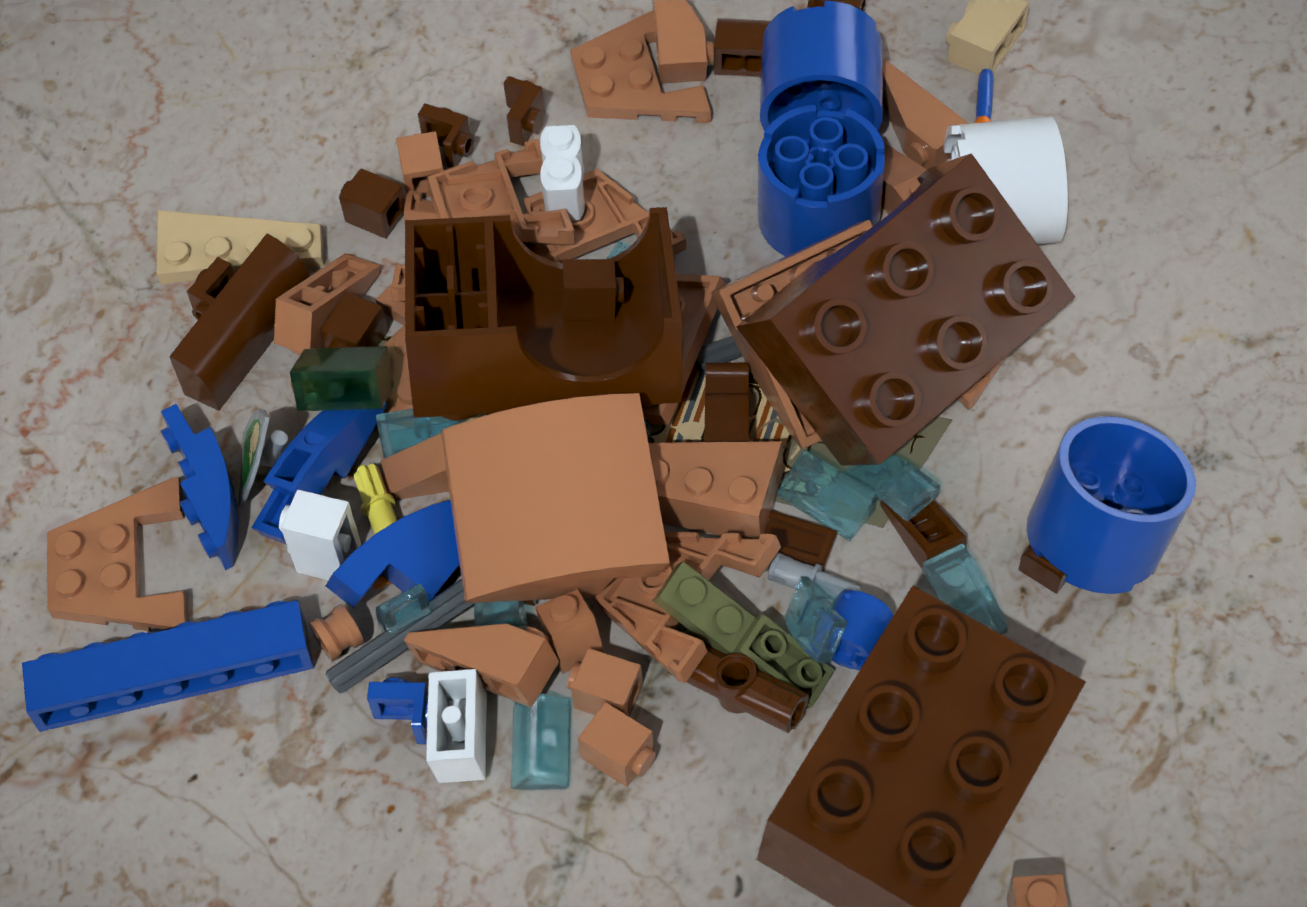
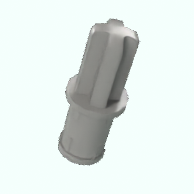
[768,552,860,603]

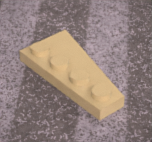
[157,210,324,284]

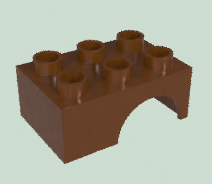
[737,153,1075,466]
[405,207,682,420]
[756,585,1086,907]

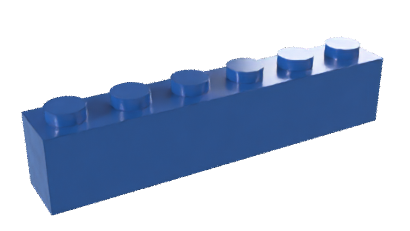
[22,600,314,732]

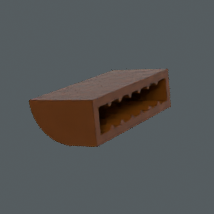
[714,18,771,77]
[169,233,309,411]

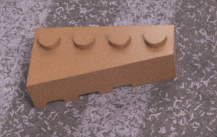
[648,441,784,539]

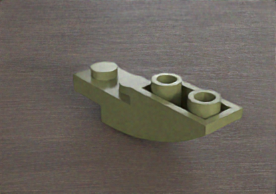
[653,561,835,709]

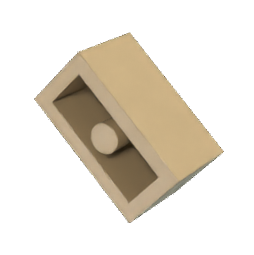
[945,0,1029,75]

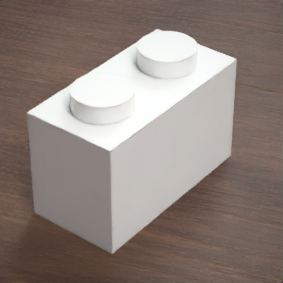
[279,490,362,580]
[426,669,487,783]

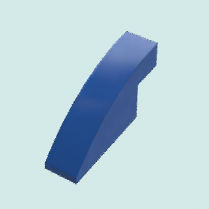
[325,500,460,609]

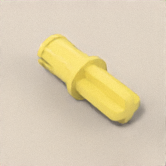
[354,464,397,535]

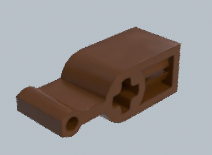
[704,363,749,442]

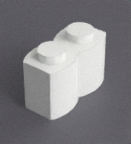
[540,125,585,221]

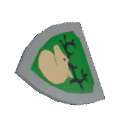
[238,409,288,507]

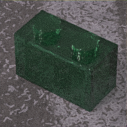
[290,346,394,411]

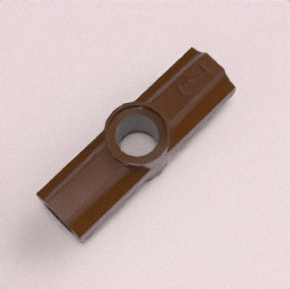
[667,644,809,733]

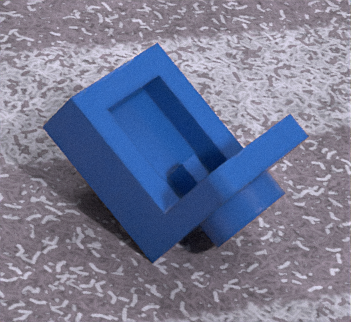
[367,678,428,744]

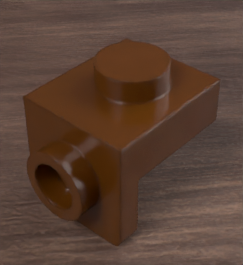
[504,76,545,146]
[417,103,474,168]
[186,257,234,320]

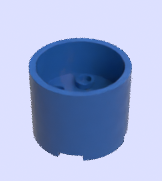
[760,0,883,131]
[758,104,885,256]
[1026,416,1196,594]

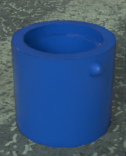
[817,590,893,671]

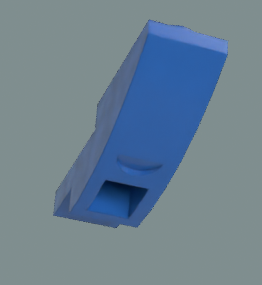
[251,391,388,545]
[160,404,239,570]

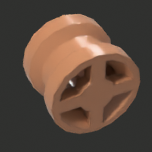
[309,604,364,662]

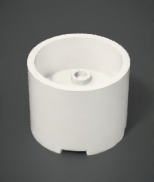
[944,116,1068,244]

